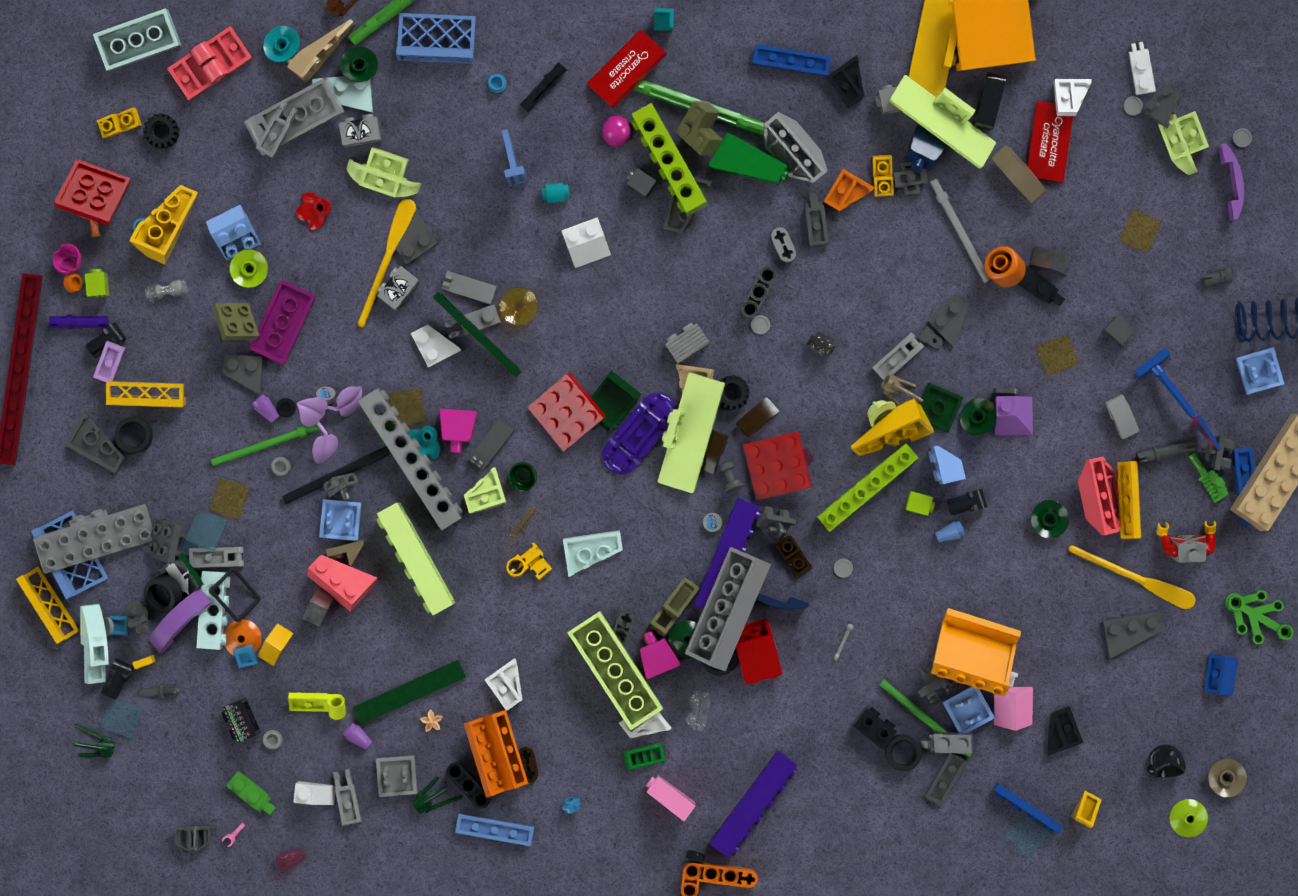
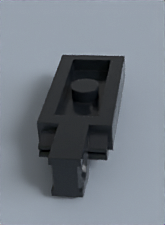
[1017,266,1065,306]

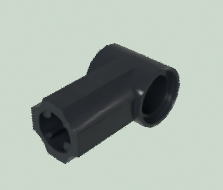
[86,322,127,358]
[947,489,987,515]
[101,658,134,700]

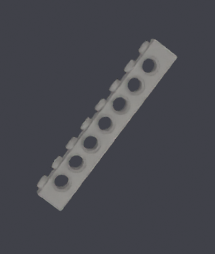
[358,388,463,530]

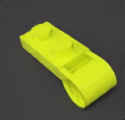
[288,692,346,720]

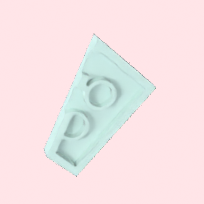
[312,76,373,113]
[563,530,623,577]

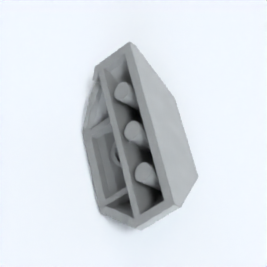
[763,112,828,183]

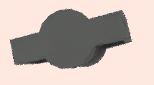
[174,825,210,851]

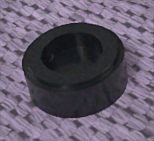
[276,398,296,417]
[686,850,706,863]

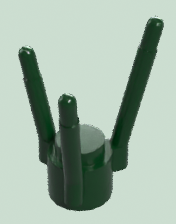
[72,723,115,758]
[412,776,462,814]

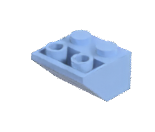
[206,205,261,261]
[928,446,966,484]

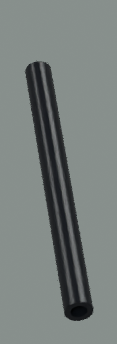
[282,446,390,504]

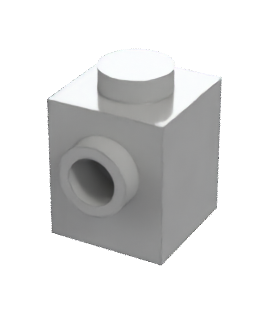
[875,85,901,115]

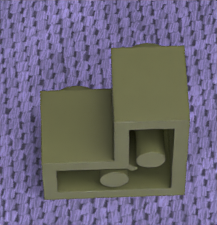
[676,101,723,155]

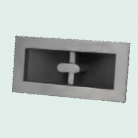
[1029,246,1072,275]

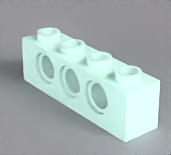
[196,571,231,650]

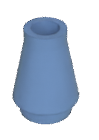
[935,521,965,543]

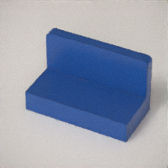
[1204,654,1238,696]

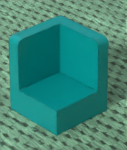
[654,8,674,32]

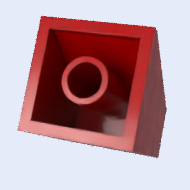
[736,618,783,685]

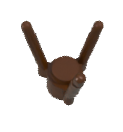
[326,0,358,17]

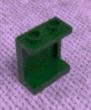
[591,371,642,431]

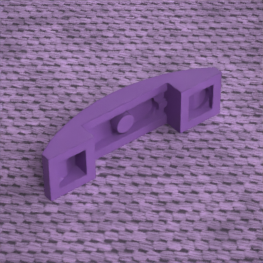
[1218,143,1244,221]
[149,588,212,654]

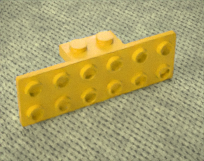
[908,0,957,97]

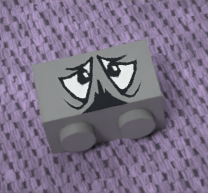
[339,114,382,148]
[377,266,420,311]

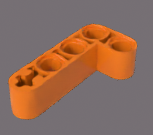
[681,861,758,896]

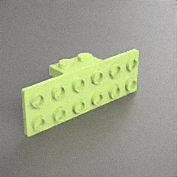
[889,75,996,169]
[658,373,725,493]

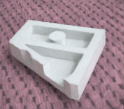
[1053,79,1091,116]
[411,325,461,368]
[485,658,523,711]
[619,712,672,738]

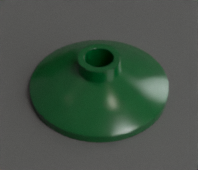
[340,47,378,82]
[960,398,996,435]
[1031,500,1069,538]
[668,620,698,659]

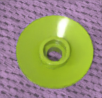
[230,249,268,288]
[1169,799,1208,838]

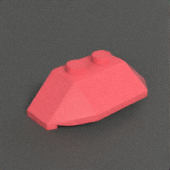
[1078,457,1120,536]

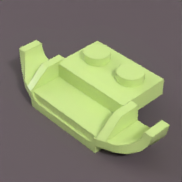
[1158,111,1209,175]
[346,147,421,197]

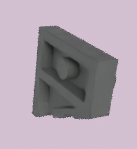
[223,354,263,394]

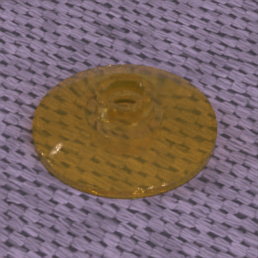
[500,287,538,325]

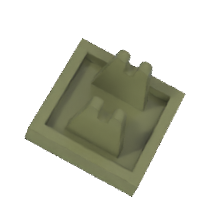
[212,303,259,342]

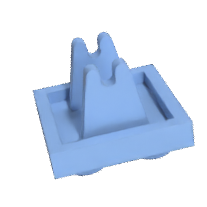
[1235,347,1284,395]
[319,499,362,541]
[942,686,995,733]

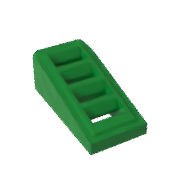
[622,743,666,770]

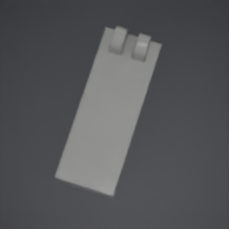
[442,271,497,305]

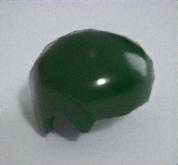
[508,462,537,492]

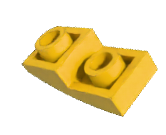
[97,107,142,139]
[872,155,894,197]

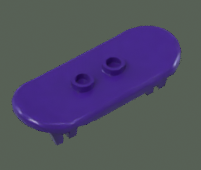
[602,393,677,474]

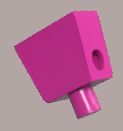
[440,409,477,453]
[640,631,681,679]

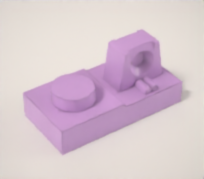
[93,341,125,382]

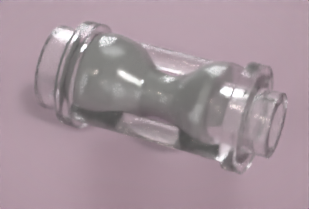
[145,278,189,303]

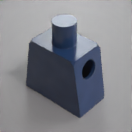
[906,125,947,173]

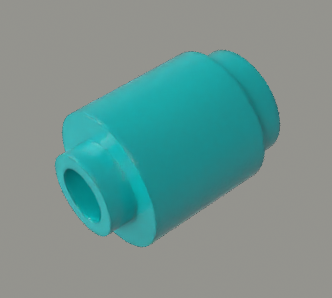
[541,183,570,204]

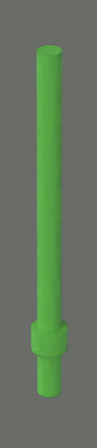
[211,424,321,467]
[879,679,972,759]

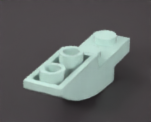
[80,604,109,684]

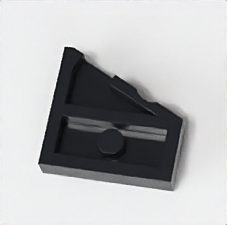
[826,55,865,109]
[1047,706,1083,756]

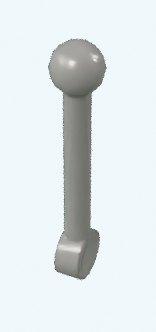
[833,624,854,661]

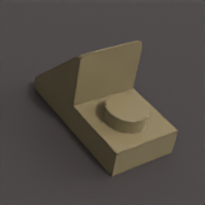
[326,540,366,567]

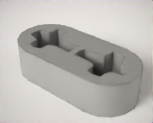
[771,227,796,263]

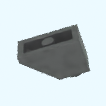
[302,586,334,627]

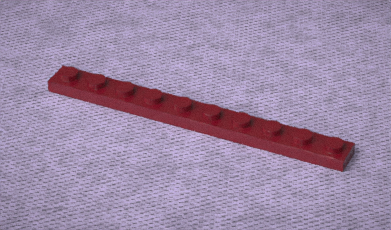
[0,273,43,465]

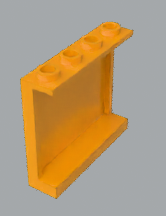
[948,0,1036,71]
[931,608,1021,697]

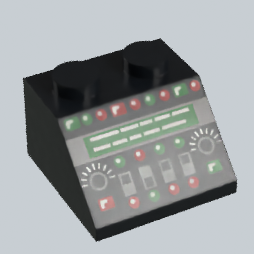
[222,697,261,743]

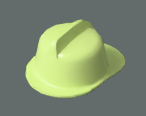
[867,400,896,427]

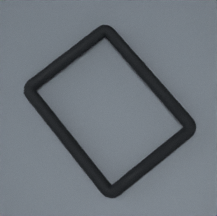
[210,568,261,622]

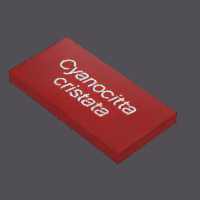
[586,29,667,109]
[1027,101,1073,183]

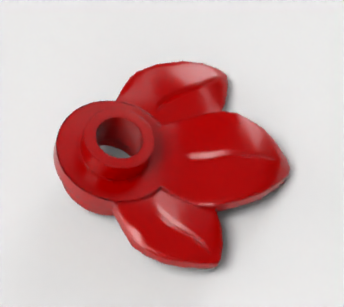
[295,192,331,231]

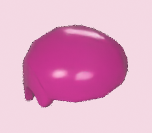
[602,115,631,147]
[53,244,82,275]

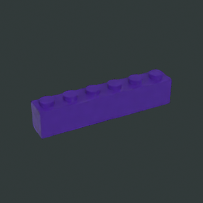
[694,498,761,608]
[709,750,797,858]

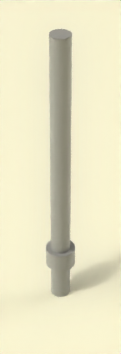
[930,179,991,283]

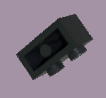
[852,707,897,750]

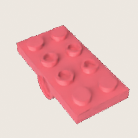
[167,26,253,101]

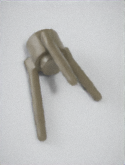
[881,374,923,406]

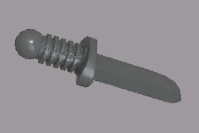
[137,684,180,698]

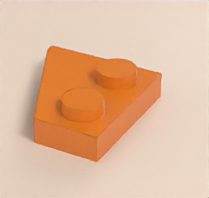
[823,169,875,212]

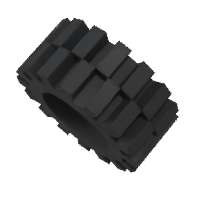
[143,113,180,149]
[720,375,750,410]

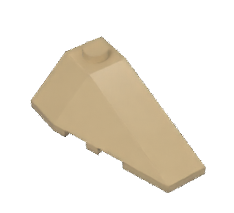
[287,19,355,83]

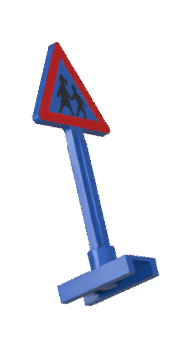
[1134,348,1222,451]

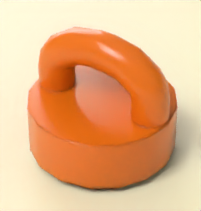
[63,273,83,293]

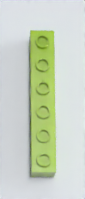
[630,103,707,216]
[817,443,918,532]

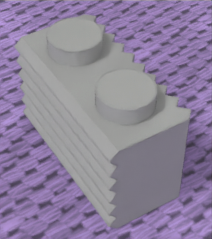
[665,323,710,364]

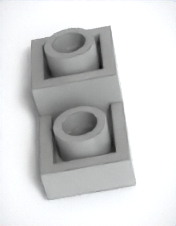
[1105,394,1139,439]

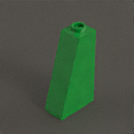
[708,132,789,185]

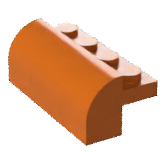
[464,710,528,797]

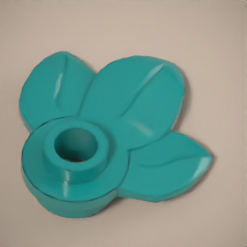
[404,426,440,460]

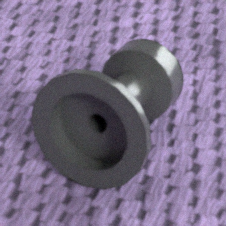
[718,461,745,493]

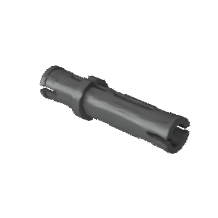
[1136,439,1195,465]

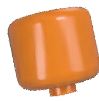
[984,246,1026,288]

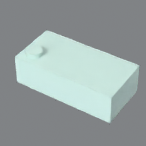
[93,8,181,71]

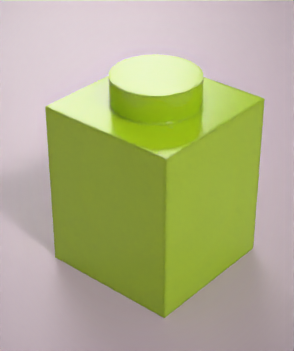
[85,269,109,298]
[904,491,935,516]

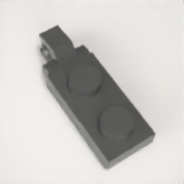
[805,192,829,247]
[919,732,974,754]

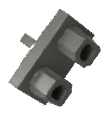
[1201,435,1235,471]
[756,506,796,539]
[125,600,150,634]

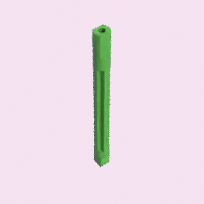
[348,0,415,46]
[632,80,764,136]

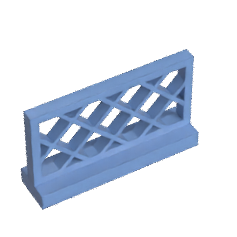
[396,13,476,64]
[502,129,528,186]
[31,511,109,600]

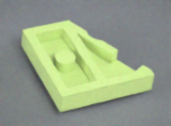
[464,467,506,514]

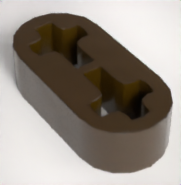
[519,746,538,783]

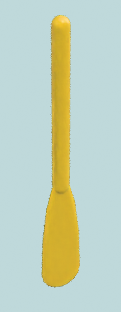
[358,199,416,327]
[1068,545,1196,610]

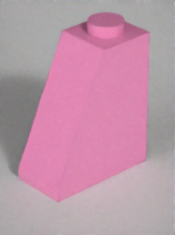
[646,775,696,821]

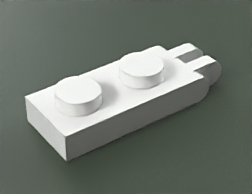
[1128,42,1156,95]

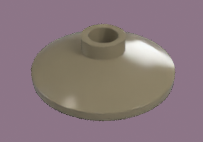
[1208,759,1247,797]

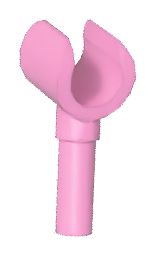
[222,822,246,847]

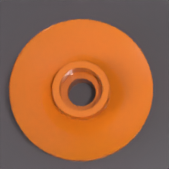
[224,619,262,656]

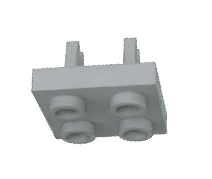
[376,755,418,797]

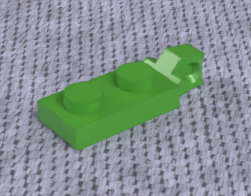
[226,771,276,815]

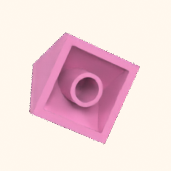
[994,687,1033,731]

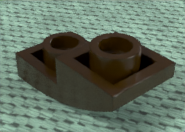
[736,397,779,438]
[701,430,728,474]
[775,534,813,579]

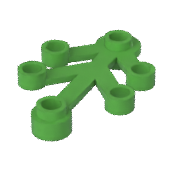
[1225,590,1294,645]

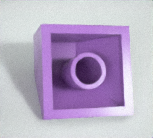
[994,396,1033,436]

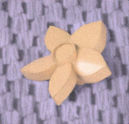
[420,709,443,732]

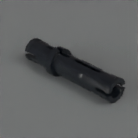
[520,62,567,113]

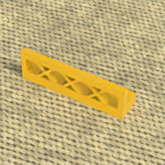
[106,381,186,407]
[1117,461,1141,539]
[16,566,80,644]

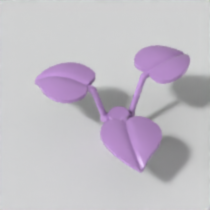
[297,386,362,464]

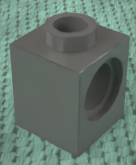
[625,168,656,198]
[1102,315,1135,346]

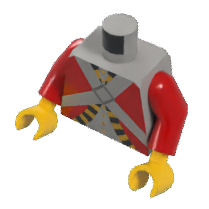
[1156,521,1216,563]

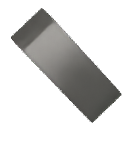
[741,267,776,319]

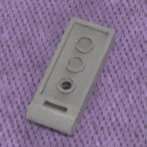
[244,78,345,156]

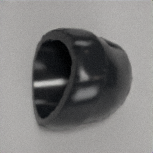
[1147,744,1186,778]

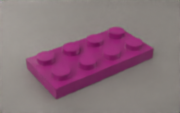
[249,279,316,365]

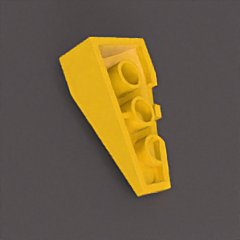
[129,185,198,265]
[851,399,934,456]

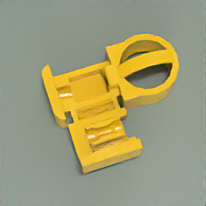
[506,543,552,581]

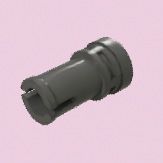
[1202,268,1232,287]

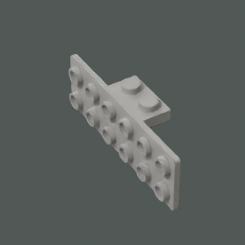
[33,504,153,574]

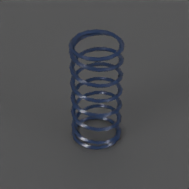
[1235,297,1298,343]

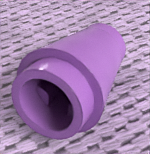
[252,394,279,422]
[343,723,372,750]

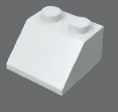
[562,217,611,268]

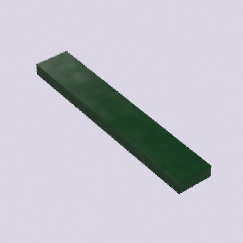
[433,291,521,377]
[353,660,466,724]

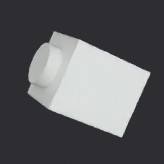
[293,781,336,805]

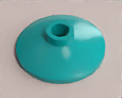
[263,26,300,63]

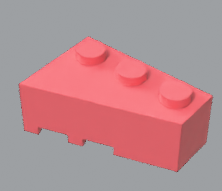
[307,555,377,612]

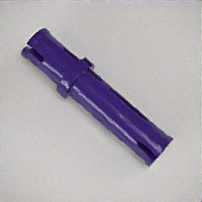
[49,314,109,330]

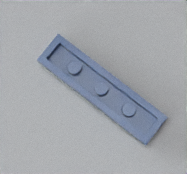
[455,813,534,846]

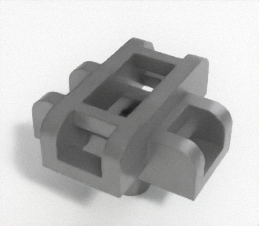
[893,162,928,196]
[323,473,358,500]

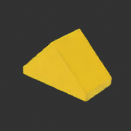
[258,623,294,666]
[1070,791,1102,828]

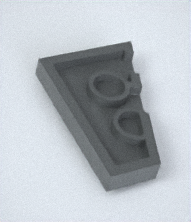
[663,173,713,234]
[65,412,125,473]
[1102,611,1163,659]

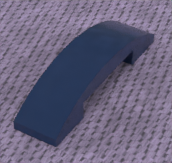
[756,593,809,609]

